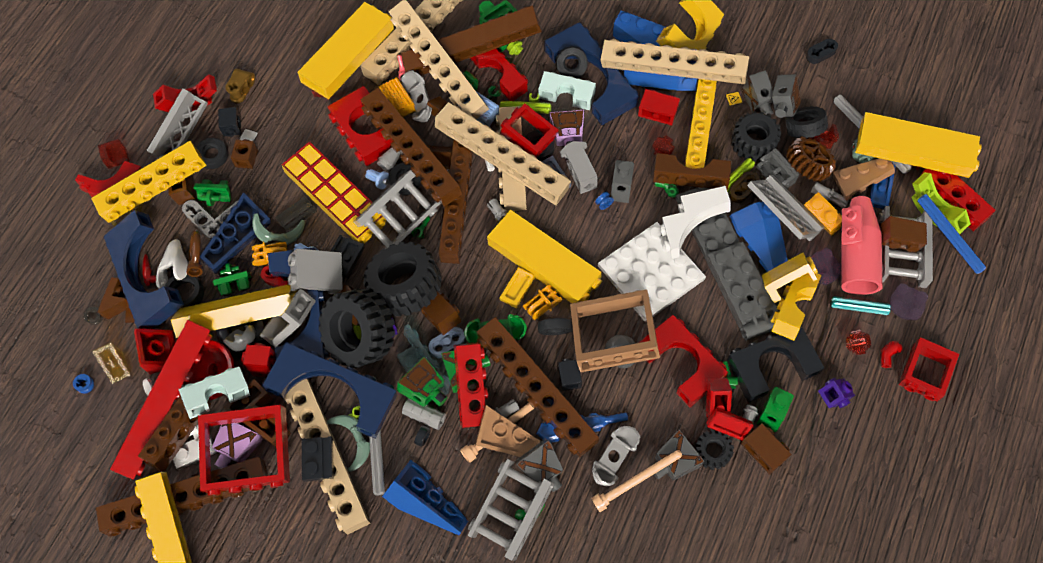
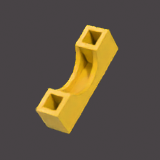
[771,273,821,340]

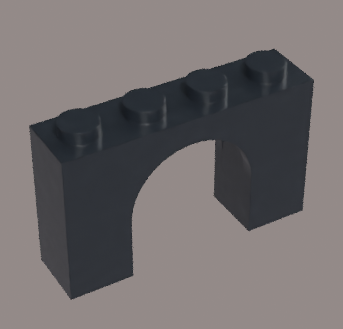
[727,326,824,403]

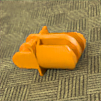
[252,242,287,266]
[522,285,562,321]

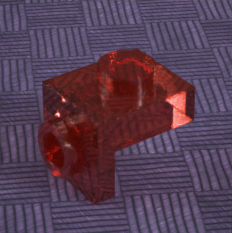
[809,124,839,149]

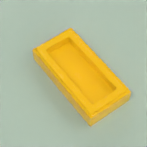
[500,267,535,309]

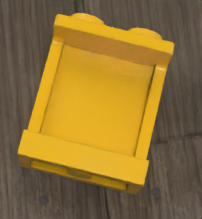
[762,253,818,303]

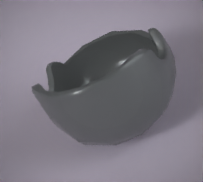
[223,325,256,352]

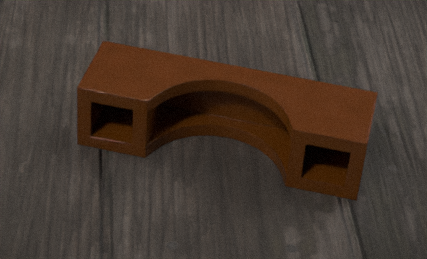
[653,153,731,190]

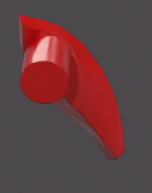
[142,254,156,286]

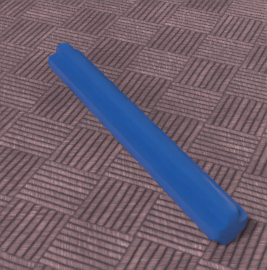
[917,194,986,274]

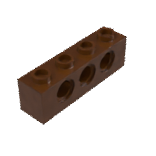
[138,396,211,472]

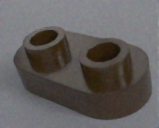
[729,171,760,203]

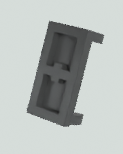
[756,148,799,189]

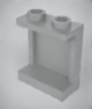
[288,249,342,294]
[260,289,316,347]

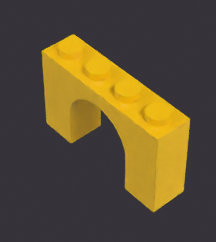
[656,0,724,51]

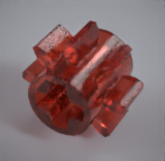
[652,135,675,156]
[846,329,871,355]

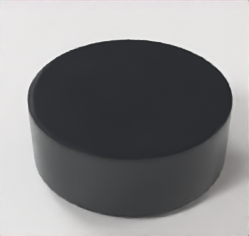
[414,425,431,447]

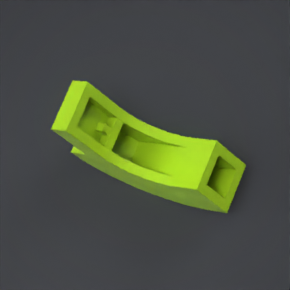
[912,172,971,234]

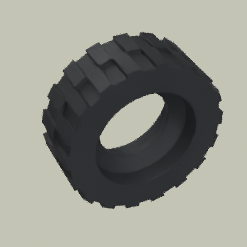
[785,106,828,138]

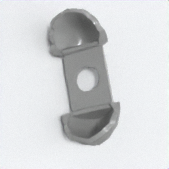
[401,71,432,122]
[592,426,640,486]

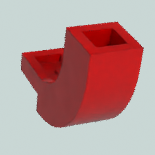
[153,74,217,112]
[75,161,142,197]

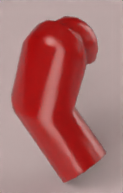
[881,341,902,368]

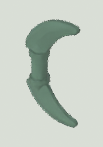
[252,213,305,245]
[327,415,370,472]

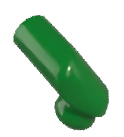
[463,70,479,91]
[655,182,679,198]

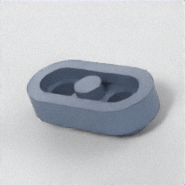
[429,327,466,358]

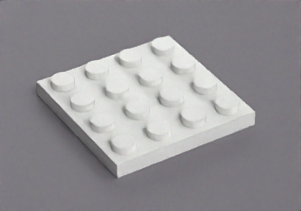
[598,222,706,322]

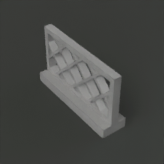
[747,175,824,241]

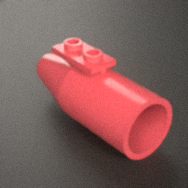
[841,196,883,295]

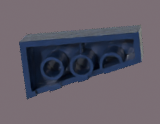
[200,192,271,274]

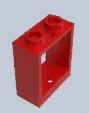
[499,103,559,158]
[899,337,959,402]

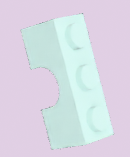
[539,71,596,110]
[178,367,250,419]

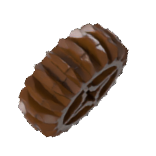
[786,136,836,181]

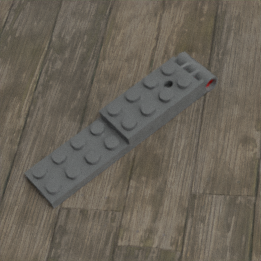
[675,187,778,341]

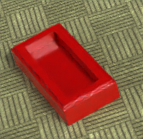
[706,407,754,441]

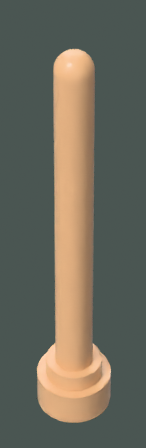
[460,403,534,463]
[592,450,682,512]

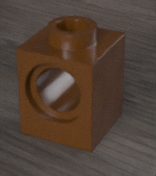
[231,139,258,169]

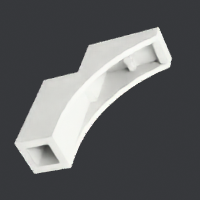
[660,186,730,259]

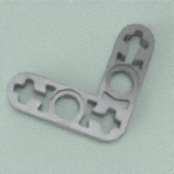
[182,200,239,240]

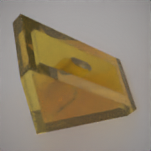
[92,342,131,384]

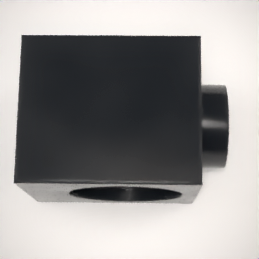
[218,107,241,137]
[558,358,582,391]

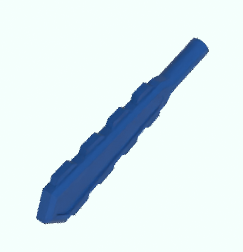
[536,412,628,443]

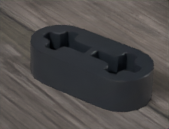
[806,39,838,64]

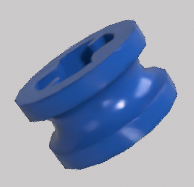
[595,192,614,210]
[73,374,94,394]

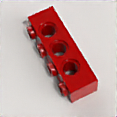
[920,169,996,232]
[454,343,488,428]

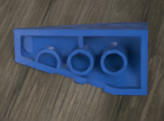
[624,49,697,91]
[730,202,788,272]
[382,460,468,535]

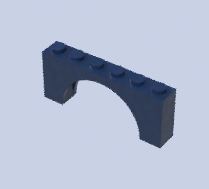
[545,22,639,125]
[104,210,184,329]
[268,247,330,360]
[263,343,397,439]

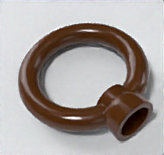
[186,230,203,277]

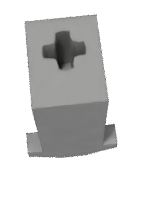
[560,141,597,194]

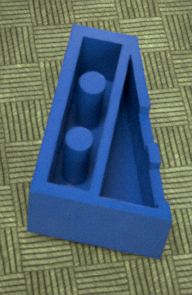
[613,10,666,58]

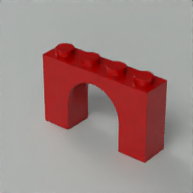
[327,86,400,166]
[639,315,728,408]

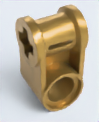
[225,69,255,103]

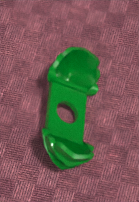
[464,314,527,343]

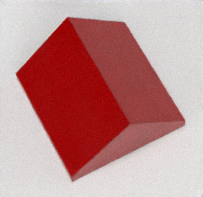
[134,328,175,374]

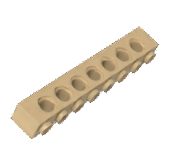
[360,0,463,85]
[389,0,489,119]
[601,39,749,84]
[435,102,571,205]
[285,378,371,535]

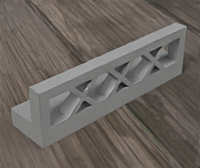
[147,89,208,158]

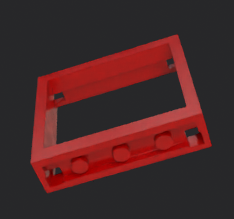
[198,405,290,496]

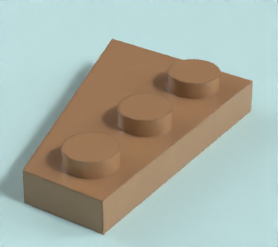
[833,158,895,201]
[475,405,540,457]

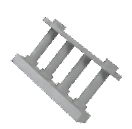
[353,170,441,249]
[877,206,933,288]
[468,459,555,561]

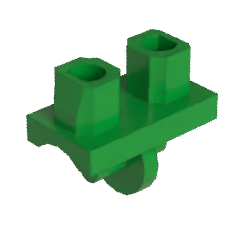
[194,180,232,206]
[213,262,252,296]

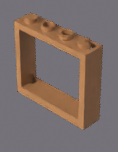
[570,289,660,372]

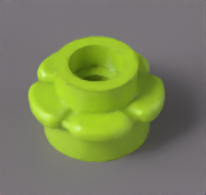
[507,41,523,55]

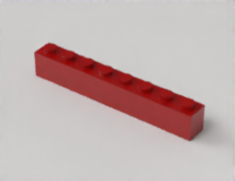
[110,320,212,480]

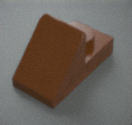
[97,277,129,320]

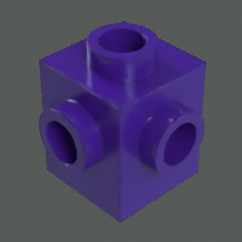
[818,378,855,408]

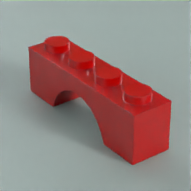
[470,49,528,101]

